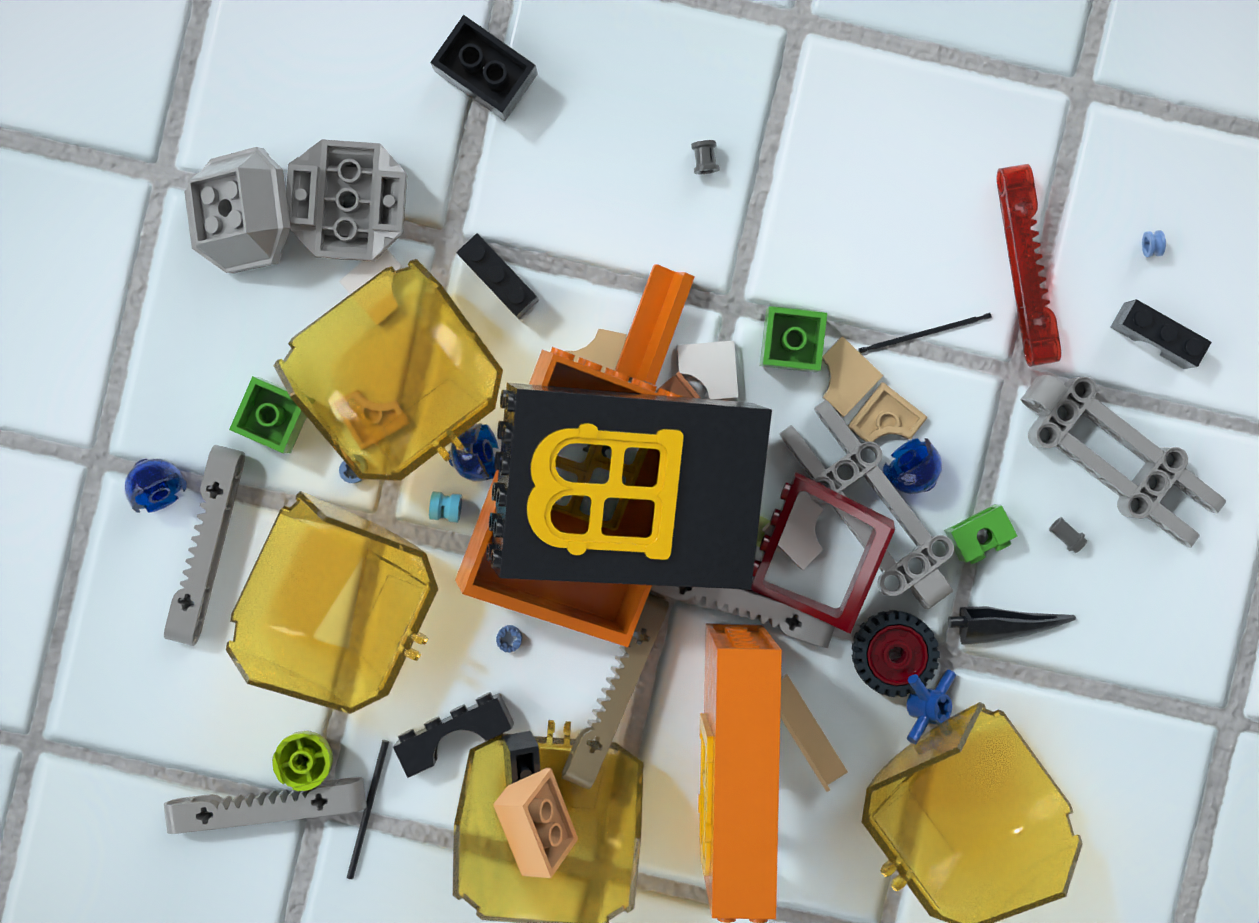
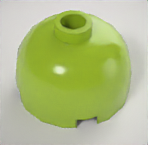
[272,731,333,791]

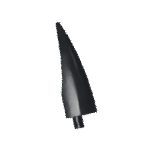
[948,606,1076,645]

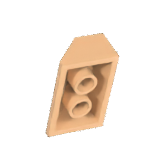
[493,768,578,878]

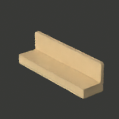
[780,674,848,792]

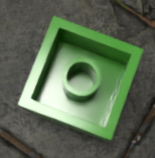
[759,306,827,373]
[229,376,314,453]

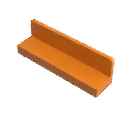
[615,264,695,385]

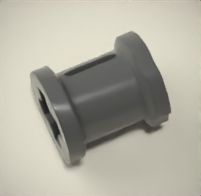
[691,140,720,175]

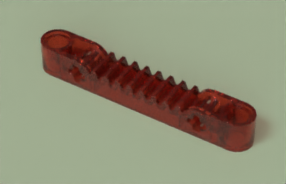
[996,164,1061,367]

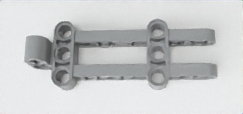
[1020,375,1226,548]
[779,400,954,609]

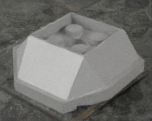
[286,139,407,262]
[184,147,291,274]

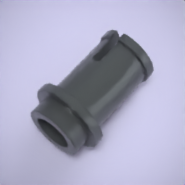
[1049,517,1087,553]

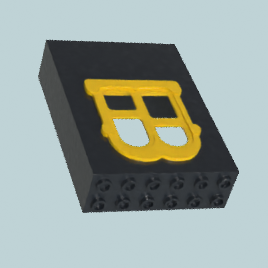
[486,383,772,590]

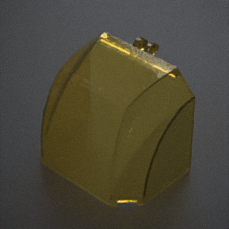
[273,259,503,481]
[226,491,438,714]
[861,702,1083,923]
[452,720,644,923]

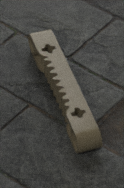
[561,593,669,790]

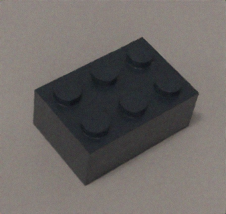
[430,14,538,121]

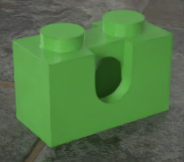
[944,504,1018,564]

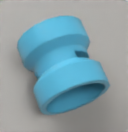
[429,491,462,523]

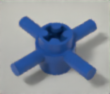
[907,670,956,744]

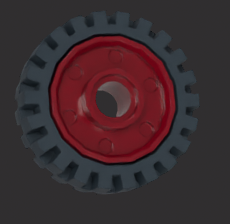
[851,610,940,697]

